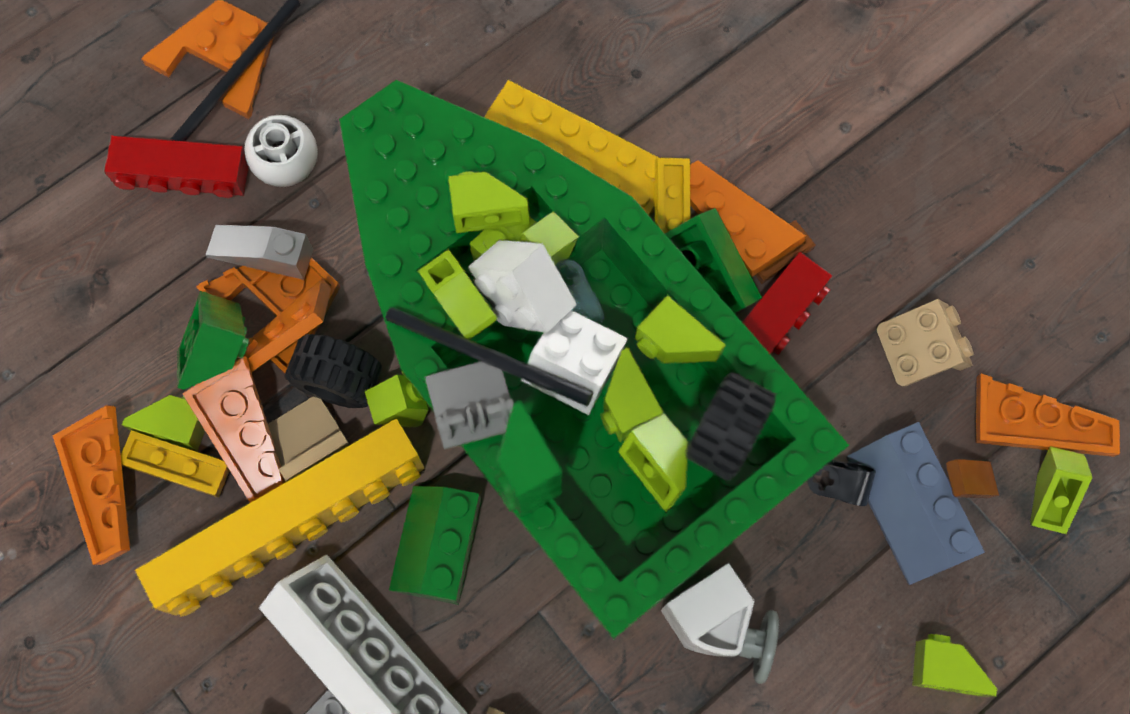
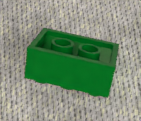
[665,208,762,313]
[177,291,249,390]
[495,401,562,518]
[389,486,482,605]

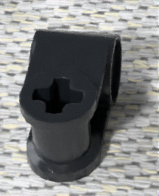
[806,460,876,506]

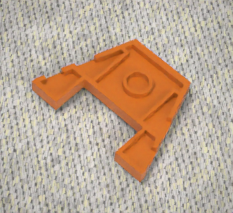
[142,0,274,119]
[196,257,340,374]

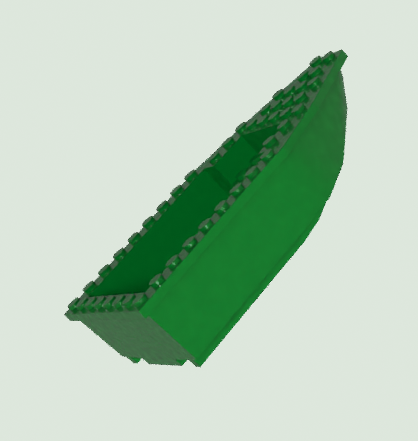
[339,80,849,639]

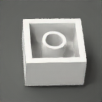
[468,240,577,333]
[521,310,628,415]

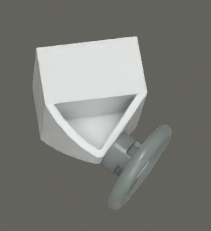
[661,563,779,684]

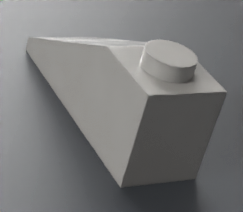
[205,225,313,280]

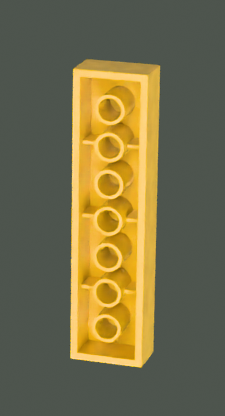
[135,418,425,617]

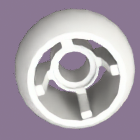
[244,115,318,187]

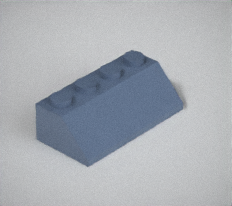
[846,422,985,585]

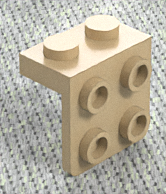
[877,299,974,386]
[268,396,350,482]

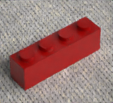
[104,136,249,198]
[742,252,833,356]

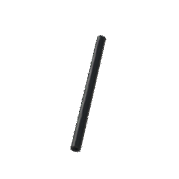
[171,0,301,142]
[385,307,593,407]

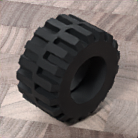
[284,334,382,408]
[686,371,776,481]

